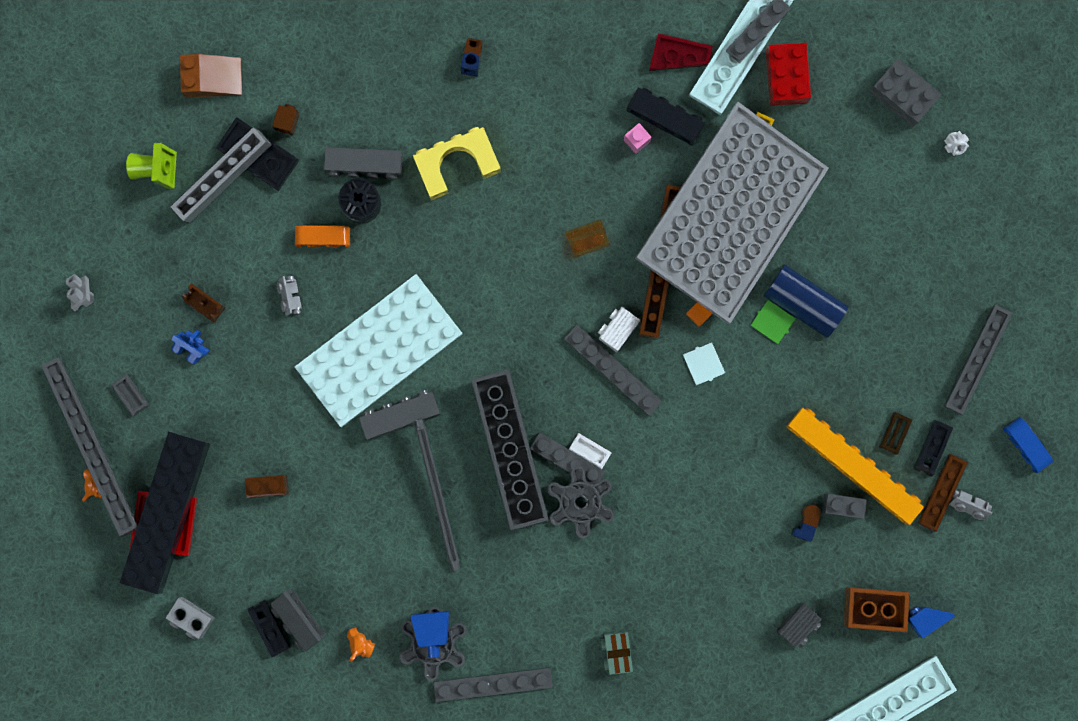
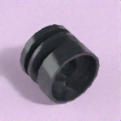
[338,178,382,224]

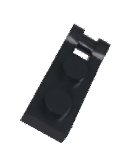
[913,420,953,477]
[248,600,290,657]

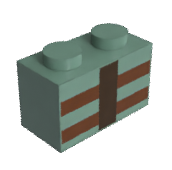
[601,631,633,675]

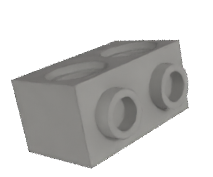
[166,597,215,640]

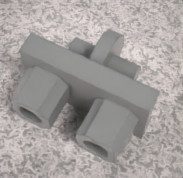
[66,274,94,311]

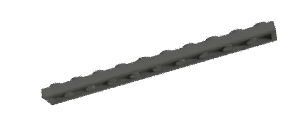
[42,357,138,537]

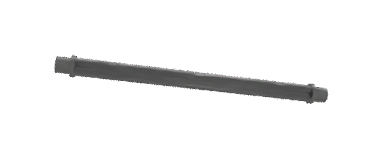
[414,419,460,571]

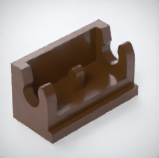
[182,283,225,323]

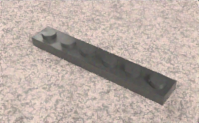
[944,305,1013,415]
[564,325,662,416]
[434,667,553,702]

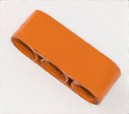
[295,226,350,247]

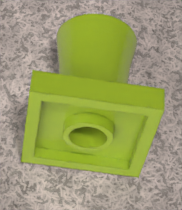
[126,143,177,189]

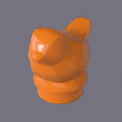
[82,468,102,502]
[347,627,375,662]

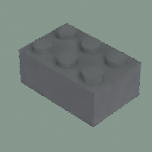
[870,58,942,128]

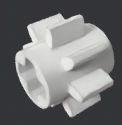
[944,131,969,156]

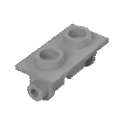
[277,276,302,317]
[949,490,992,520]

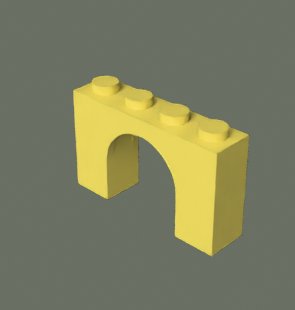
[413,127,501,201]

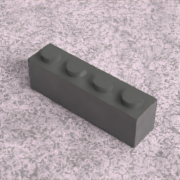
[324,147,403,180]
[359,390,441,440]

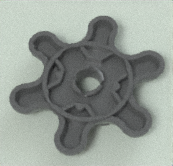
[547,466,614,539]
[400,607,467,681]

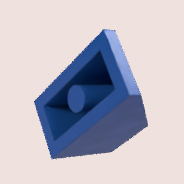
[908,606,955,638]

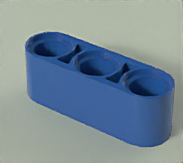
[1003,417,1053,474]

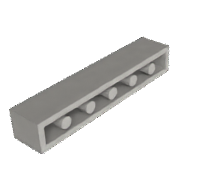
[171,128,272,223]

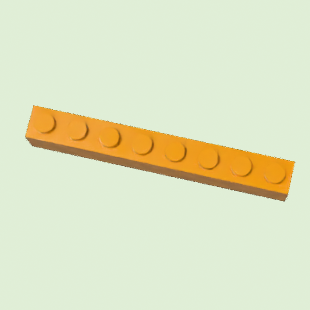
[785,408,924,525]

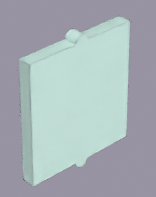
[683,343,725,385]

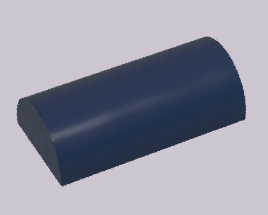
[764,264,849,338]

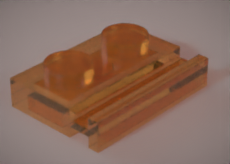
[565,219,610,258]

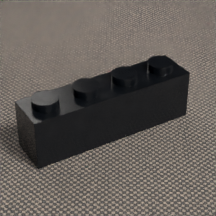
[626,87,705,146]

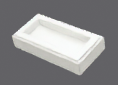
[569,433,611,469]

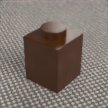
[272,104,299,135]

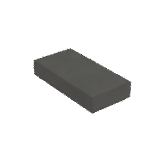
[111,374,149,416]

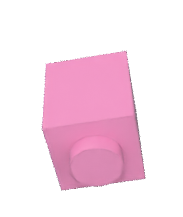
[624,123,651,154]

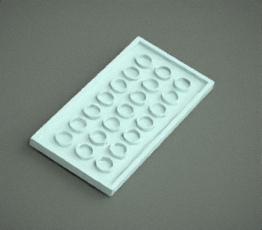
[295,274,463,428]

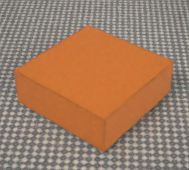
[686,303,713,327]

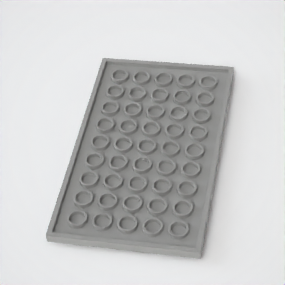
[635,102,829,324]

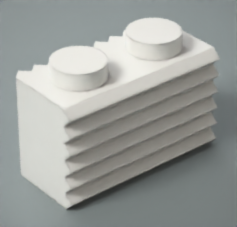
[598,307,640,352]

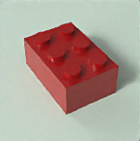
[766,43,811,106]

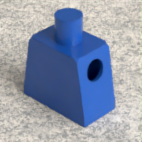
[411,611,450,658]

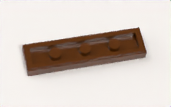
[918,454,968,532]

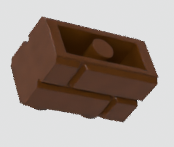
[245,475,289,498]

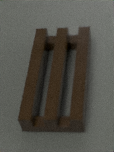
[879,412,912,455]

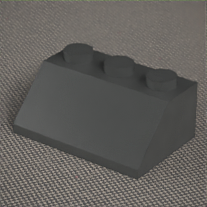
[271,589,326,651]

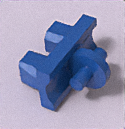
[171,330,210,364]

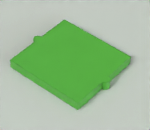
[750,300,795,344]

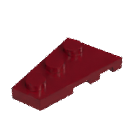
[649,33,713,71]

